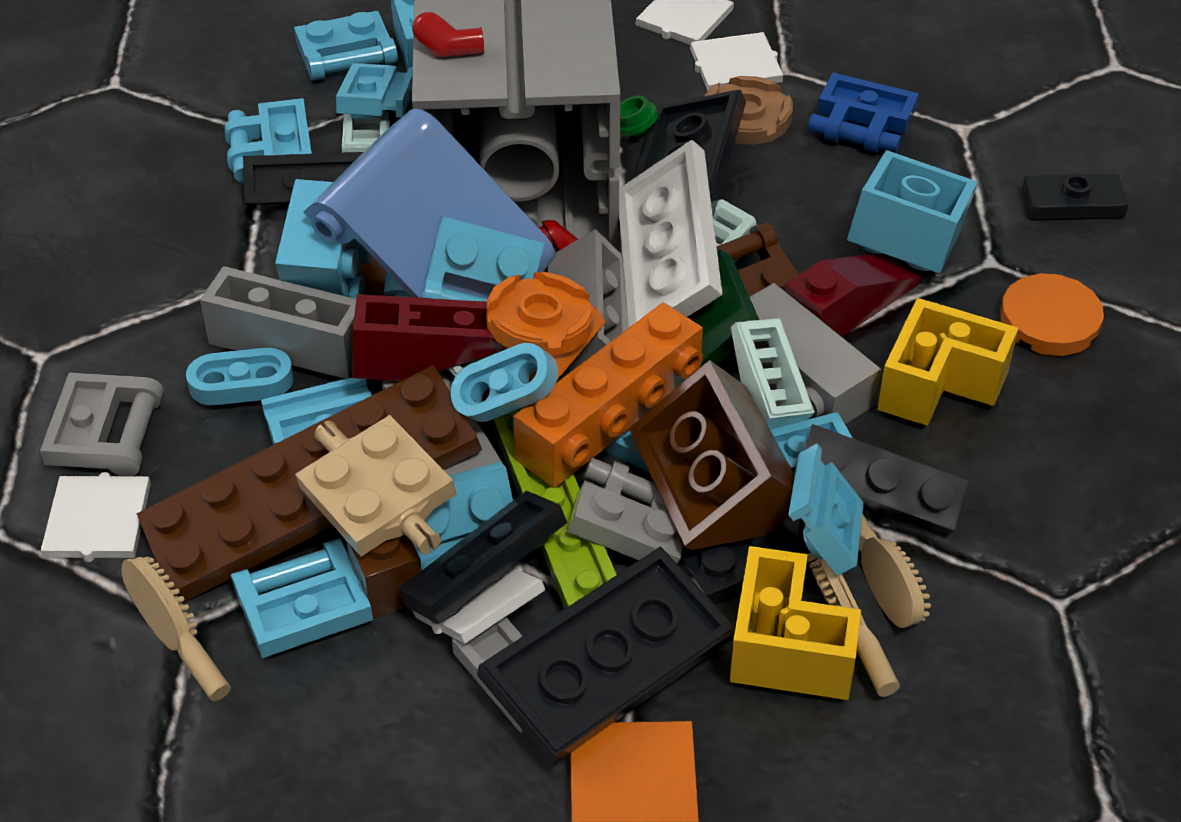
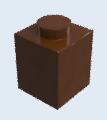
[347,535,422,619]

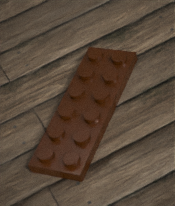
[136,365,482,603]

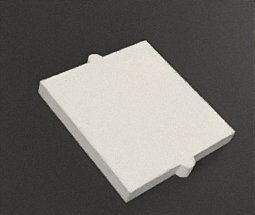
[636,0,734,45]
[690,32,783,91]
[41,472,151,562]
[413,565,545,644]

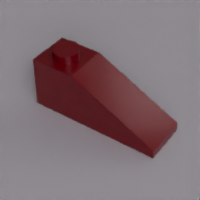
[784,254,921,337]
[352,294,508,381]

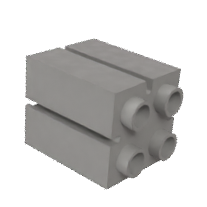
[412,0,620,248]

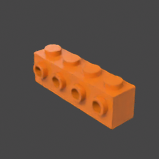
[513,302,703,488]

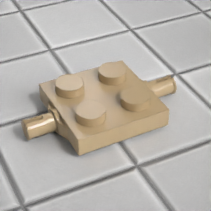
[295,415,457,557]

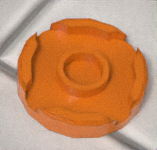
[486,272,595,357]
[1000,273,1104,356]

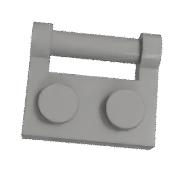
[40,373,164,476]

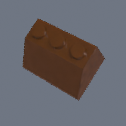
[629,360,795,550]

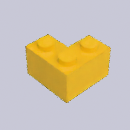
[877,298,1018,426]
[730,546,861,700]

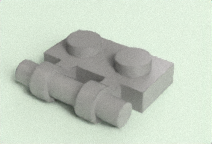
[567,457,683,563]

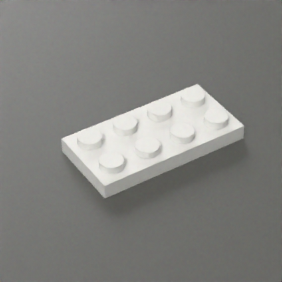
[619,140,722,328]

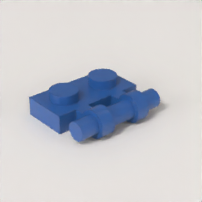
[808,72,919,153]

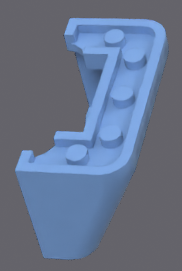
[303,109,555,299]

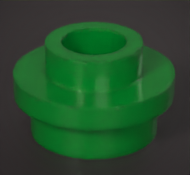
[620,95,658,137]

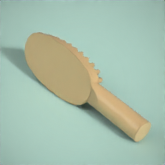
[859,513,931,628]
[807,553,900,697]
[122,557,231,701]

